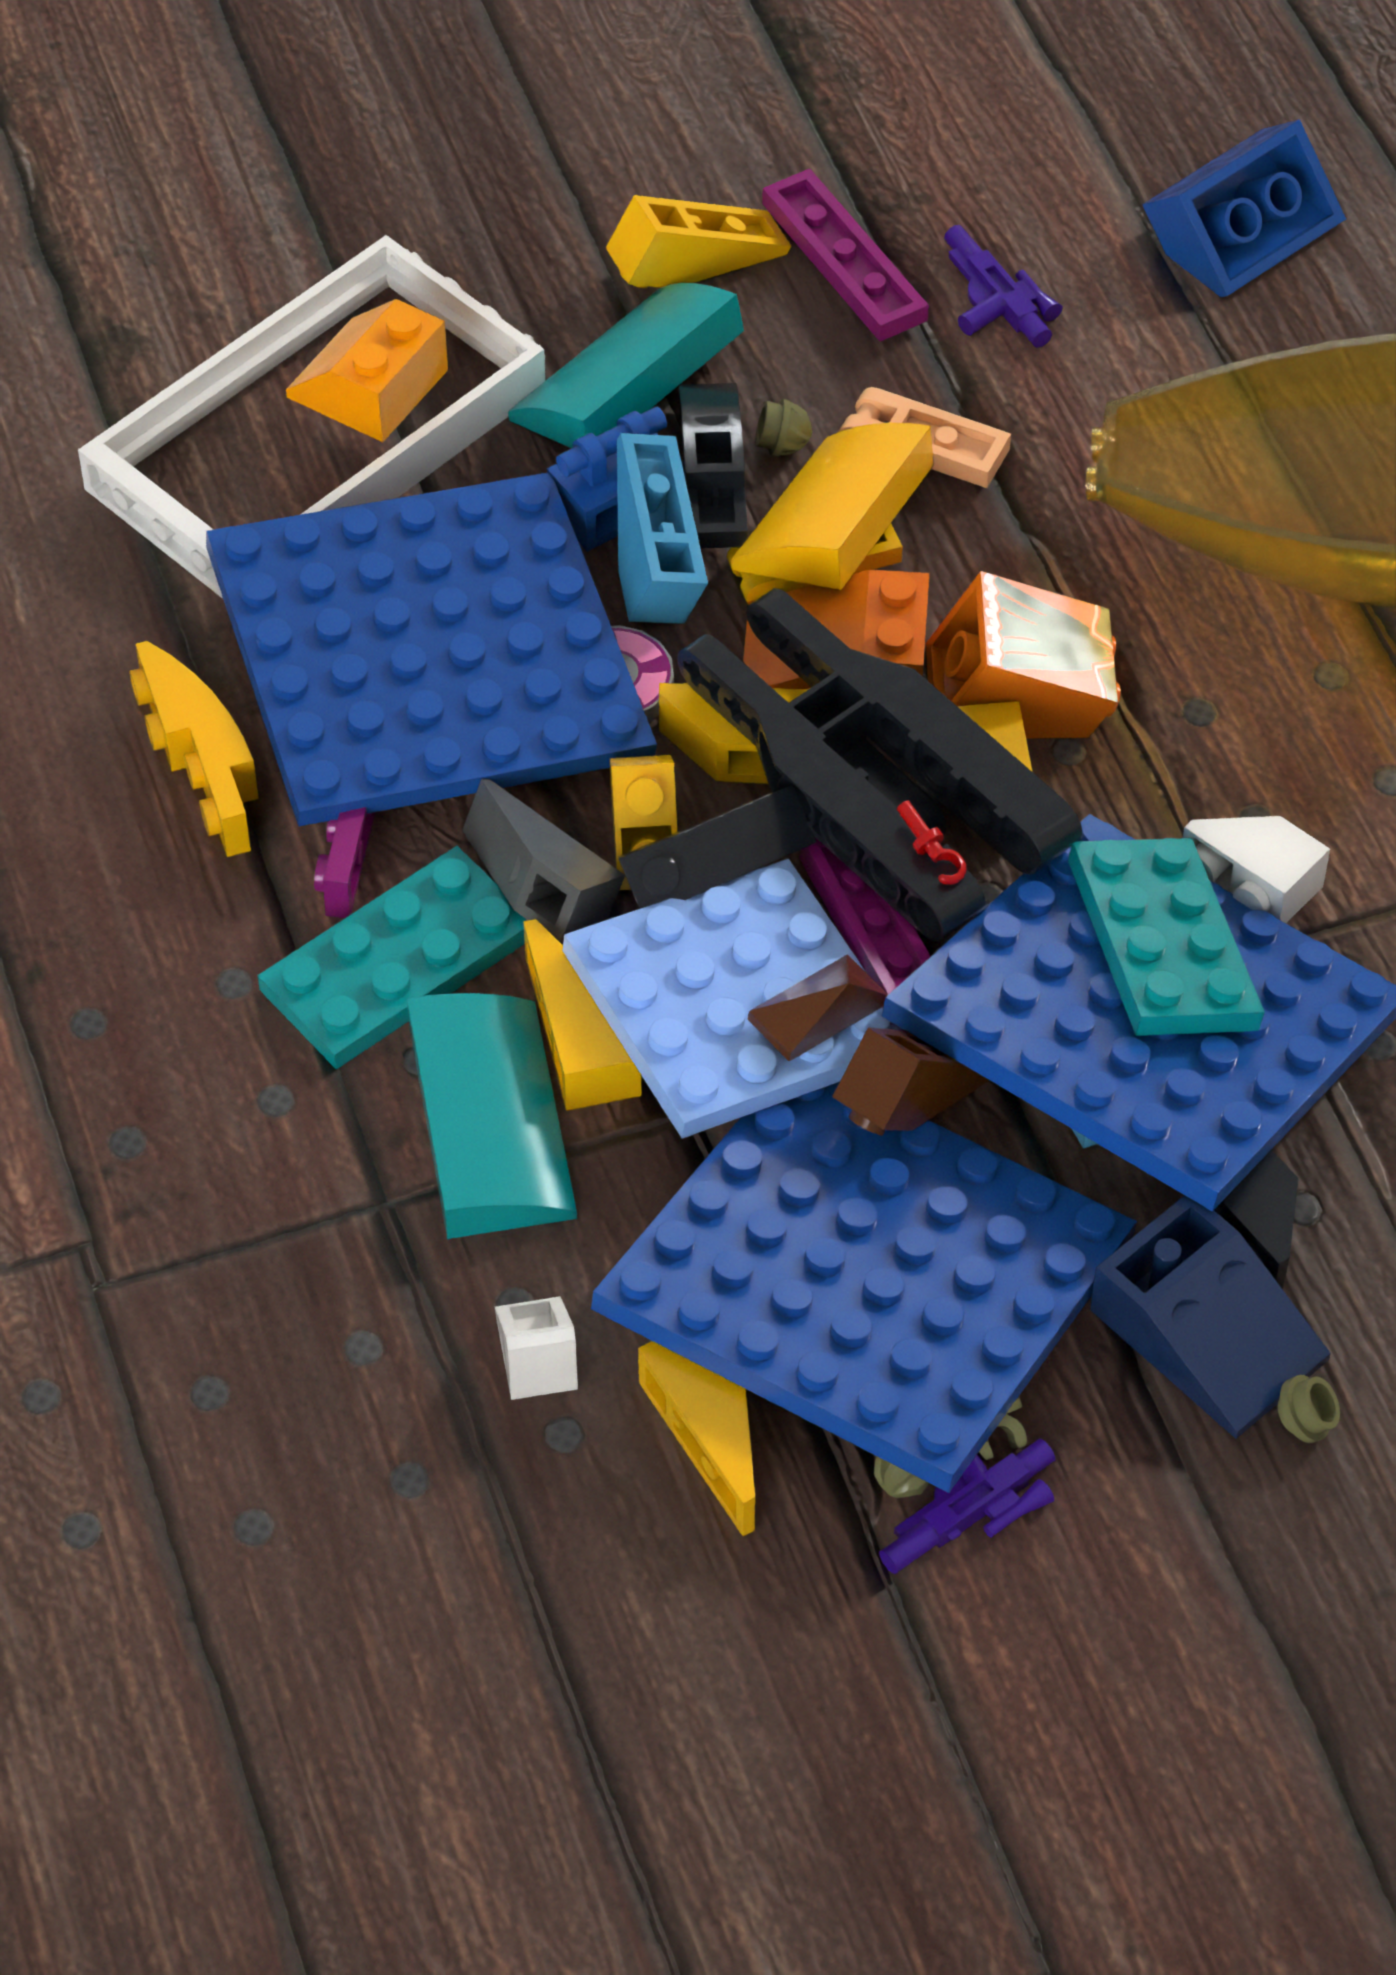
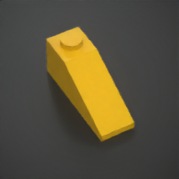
[606,195,792,288]
[523,919,642,1111]
[638,1341,755,1537]

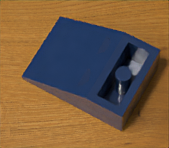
[1090,1195,1331,1439]

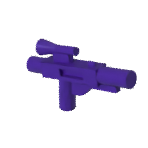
[944,225,1063,348]
[879,1439,1055,1574]

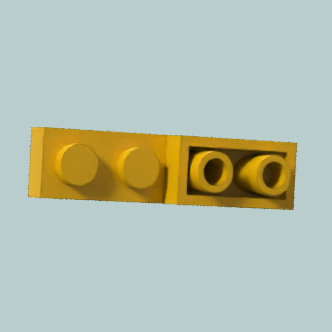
[129,641,259,857]

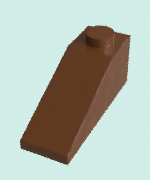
[832,1028,990,1135]

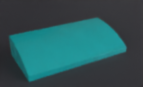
[507,283,744,448]
[407,993,577,1239]

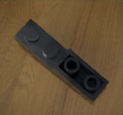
[679,383,748,549]

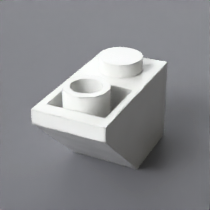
[1183,816,1330,923]

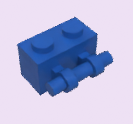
[547,407,684,552]

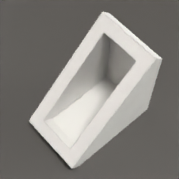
[495,1296,578,1400]

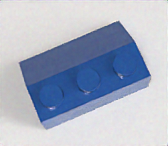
[1142,119,1346,297]

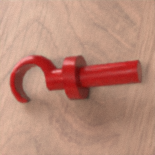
[896,800,966,885]

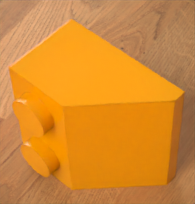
[286,299,448,443]

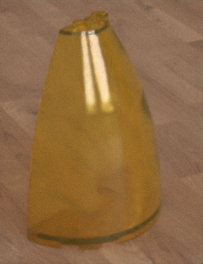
[1086,333,1396,609]

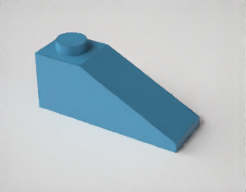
[617,433,708,624]

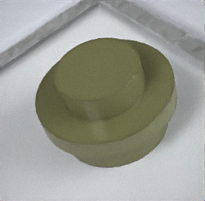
[1278,1375,1340,1443]

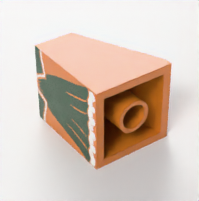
[926,571,1121,739]

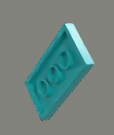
[1068,838,1265,1036]
[257,846,528,1070]

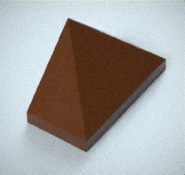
[747,954,888,1061]

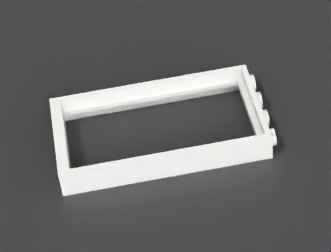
[78,235,545,598]

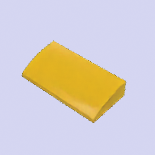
[731,422,933,590]

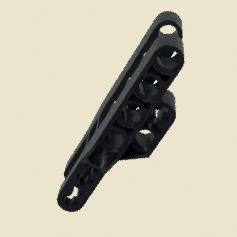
[677,588,1083,942]

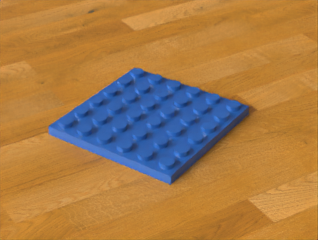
[206,472,657,827]
[881,814,1396,1211]
[591,1082,1137,1493]

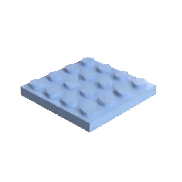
[562,859,904,1139]

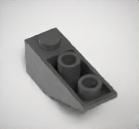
[462,779,625,943]

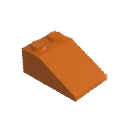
[743,569,929,689]

